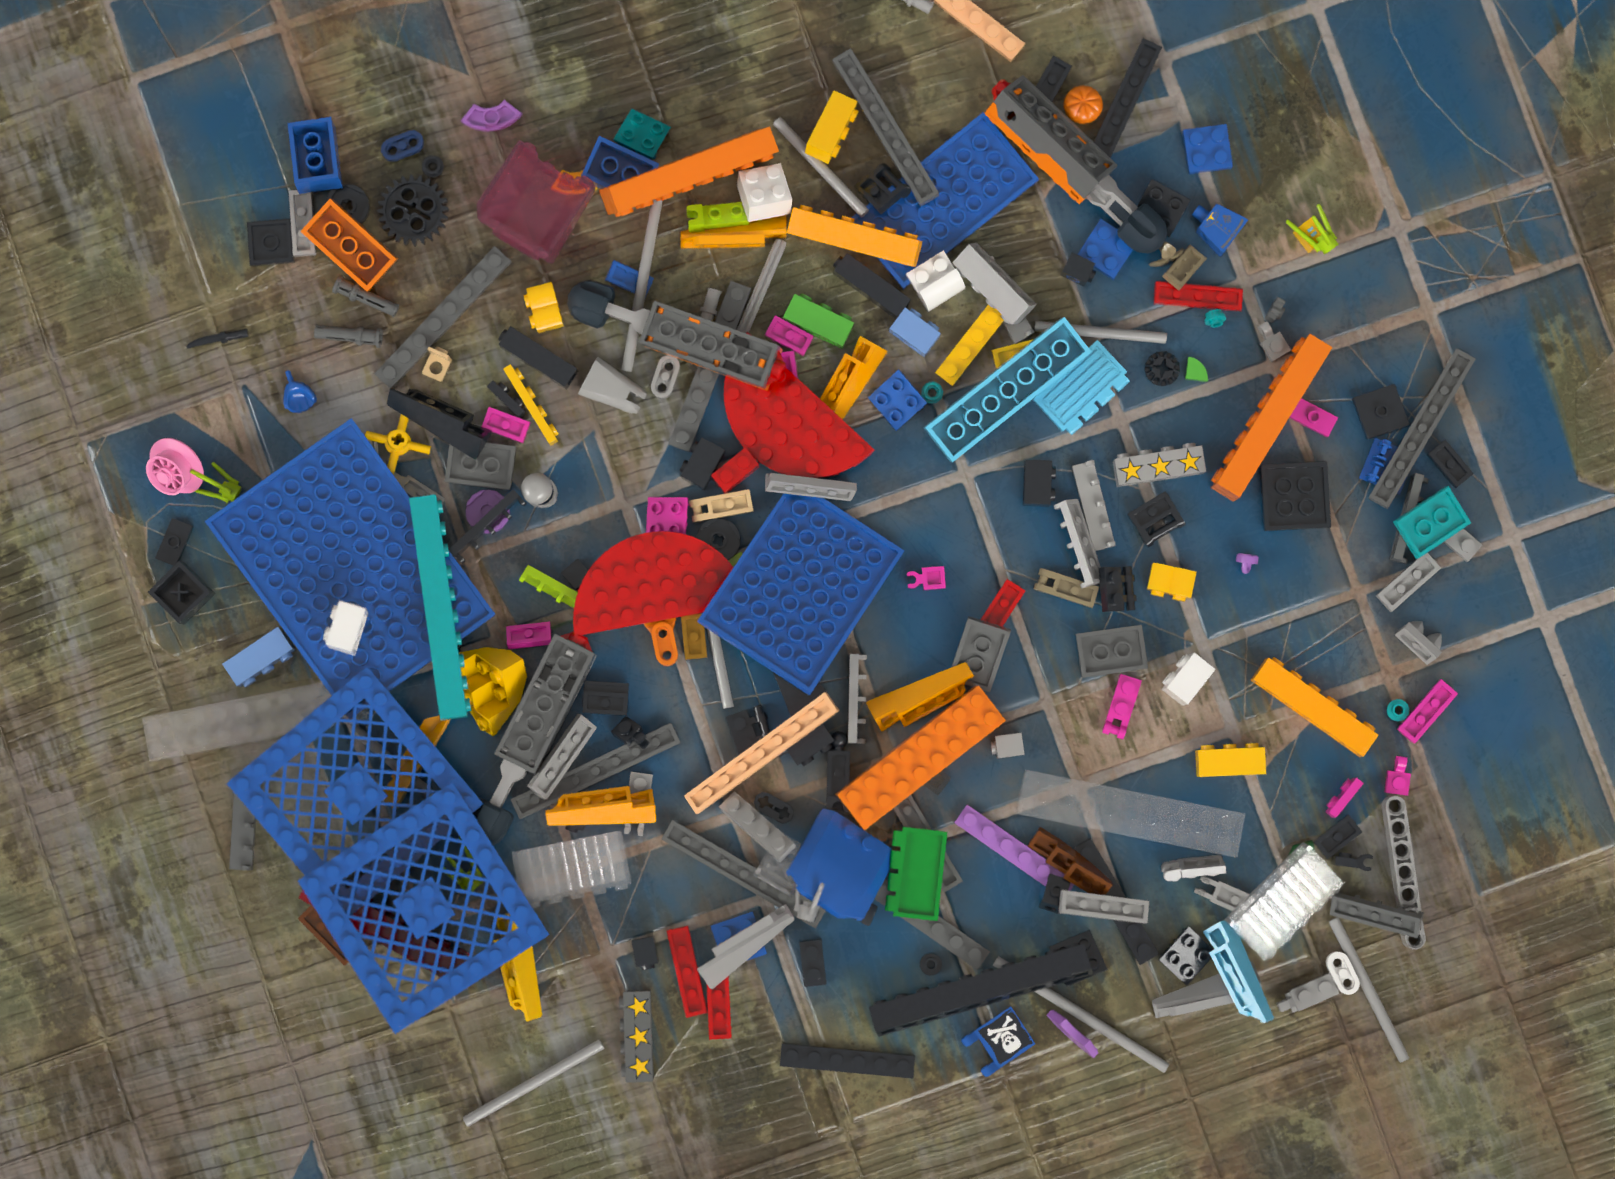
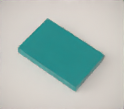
[1393,486,1471,559]

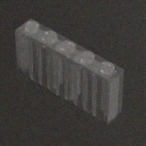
[511,830,633,908]
[1224,842,1344,962]

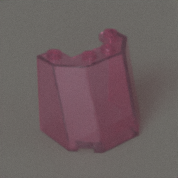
[477,140,595,264]

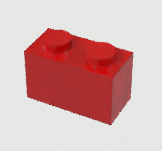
[711,448,760,494]

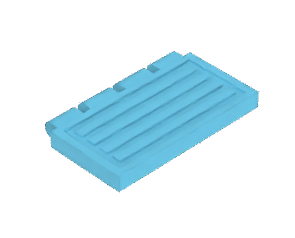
[1033,340,1130,435]

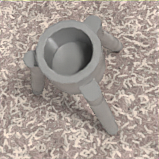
[793,883,824,922]

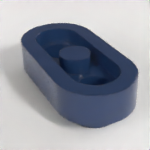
[381,130,424,162]

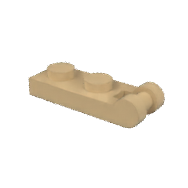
[689,489,754,523]

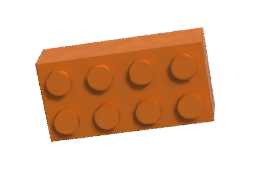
[300,199,399,292]

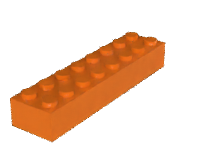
[599,126,779,217]
[1211,334,1333,502]
[836,685,1006,830]

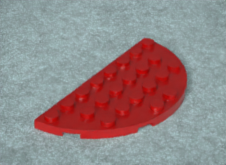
[724,332,875,478]
[573,531,733,635]

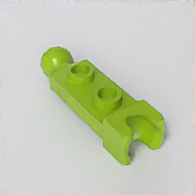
[686,202,763,233]

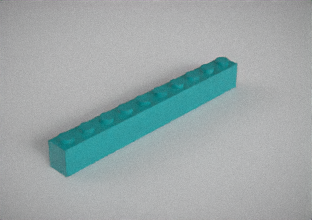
[409,494,471,721]

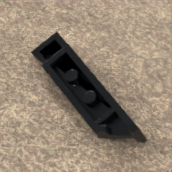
[387,388,491,459]

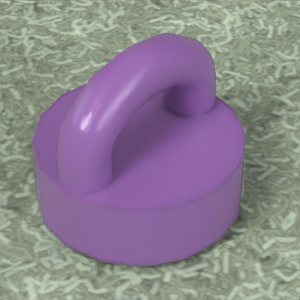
[1236,553,1259,574]

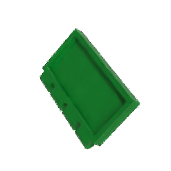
[885,827,947,921]

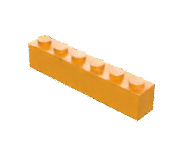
[787,205,923,267]
[1251,657,1378,757]

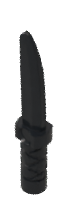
[186,329,249,349]

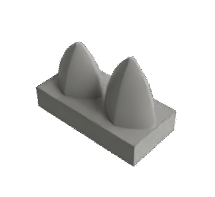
[1395,621,1442,665]

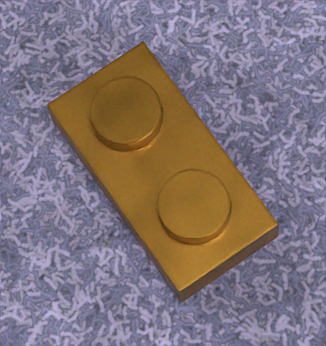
[681,613,707,660]

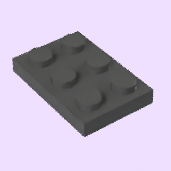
[444,443,517,491]
[951,616,1011,692]
[1075,625,1148,678]

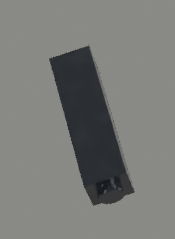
[833,253,911,319]
[498,326,579,390]

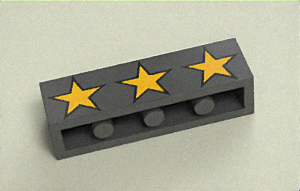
[619,990,654,1083]

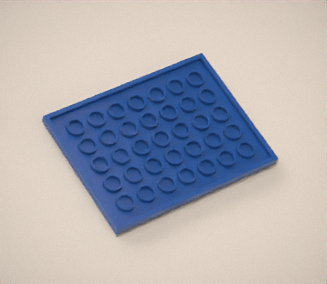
[697,494,904,696]

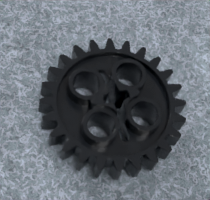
[377,174,449,247]

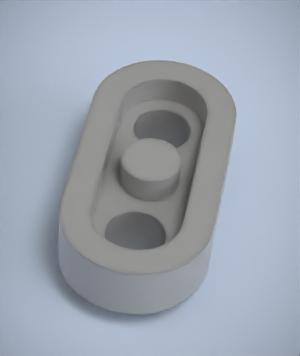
[651,355,680,399]

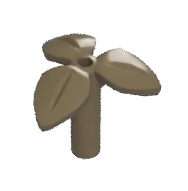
[1149,241,1184,267]

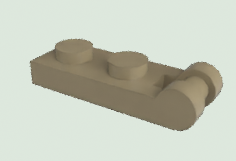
[1033,568,1099,608]

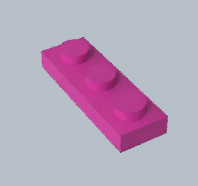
[1397,679,1458,744]

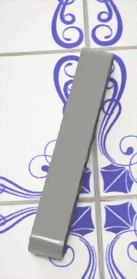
[1382,796,1425,949]

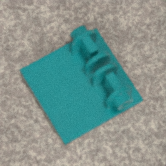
[613,109,671,160]

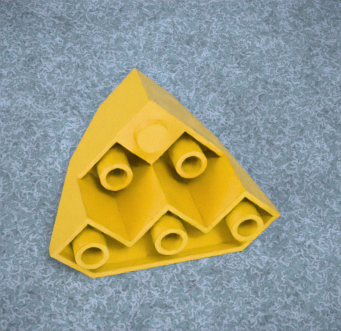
[459,647,527,736]

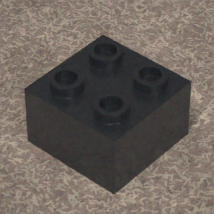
[148,561,216,625]

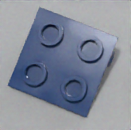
[868,370,927,431]
[1359,438,1408,495]

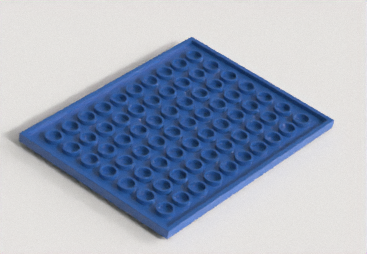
[205,418,496,719]

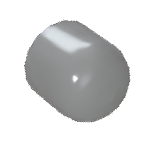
[521,473,558,508]

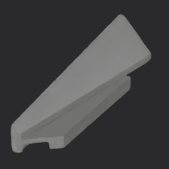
[697,904,794,989]
[1152,961,1262,1018]

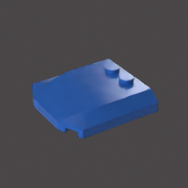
[786,808,892,921]

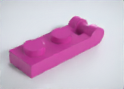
[1102,674,1142,740]

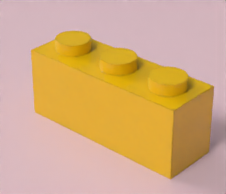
[805,91,859,164]
[1195,743,1266,777]

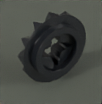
[1145,351,1180,386]

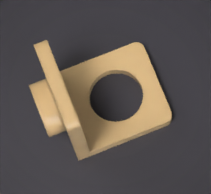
[422,346,452,382]

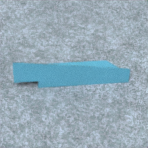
[1203,919,1274,1023]

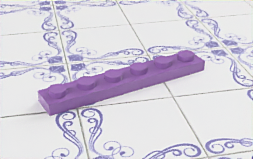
[954,805,1074,891]

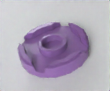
[466,490,510,534]

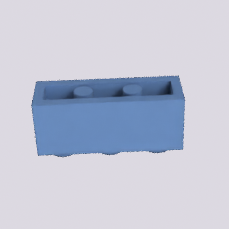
[222,627,296,688]

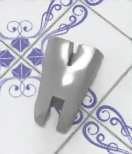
[578,357,647,414]

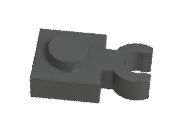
[1264,297,1286,323]

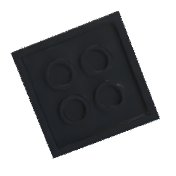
[1260,461,1331,531]

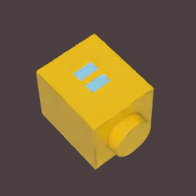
[1293,217,1326,253]

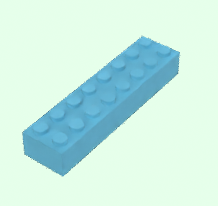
[923,317,1091,462]

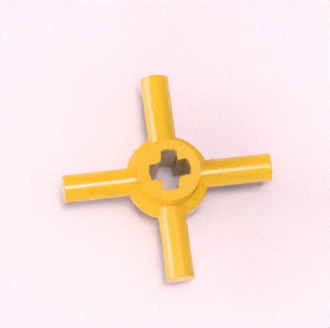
[365,414,431,475]

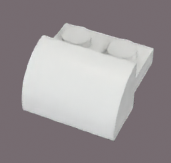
[906,250,965,312]

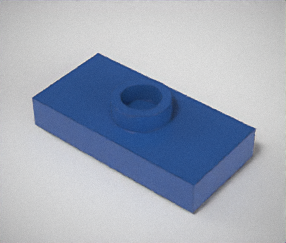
[604,260,654,298]

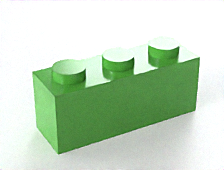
[783,293,854,349]

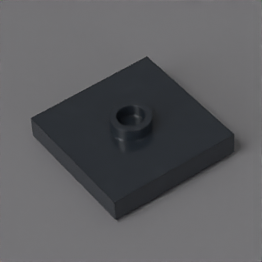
[247,219,295,267]
[1352,384,1409,440]

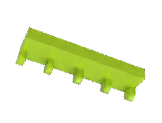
[519,565,577,608]

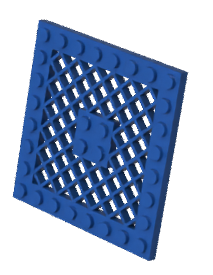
[227,667,483,915]
[298,783,549,1034]

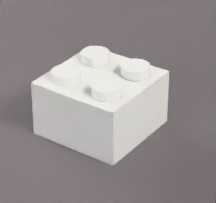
[737,163,792,222]
[324,601,368,656]
[1162,653,1215,706]

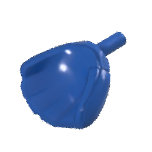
[283,370,317,413]

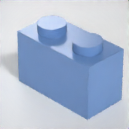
[889,307,941,357]

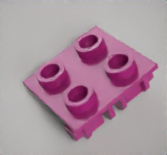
[646,497,689,534]

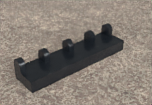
[449,489,527,564]

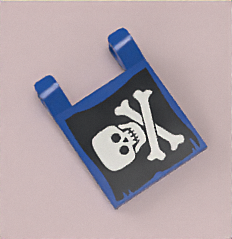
[961,1006,1035,1077]

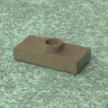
[1162,245,1207,291]

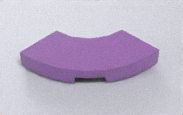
[461,100,522,132]
[1046,1010,1099,1058]

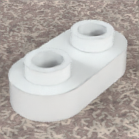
[1326,951,1360,995]

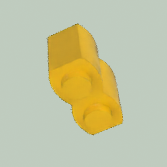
[523,282,564,333]
[1146,563,1197,602]

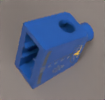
[1192,204,1248,257]

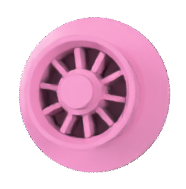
[146,438,204,495]

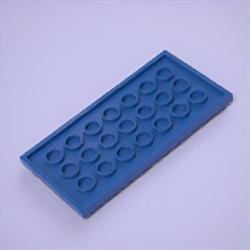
[852,112,1039,289]

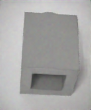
[990,733,1025,759]

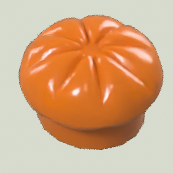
[1063,85,1103,124]

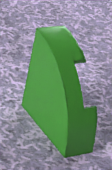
[1185,357,1208,382]

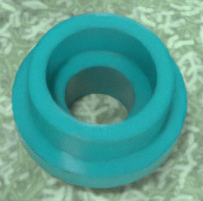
[1204,309,1227,328]
[921,382,943,404]
[1387,699,1409,721]

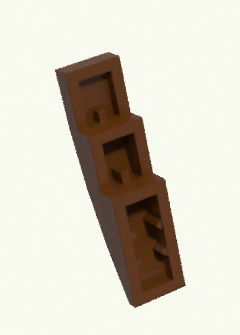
[1027,827,1113,895]

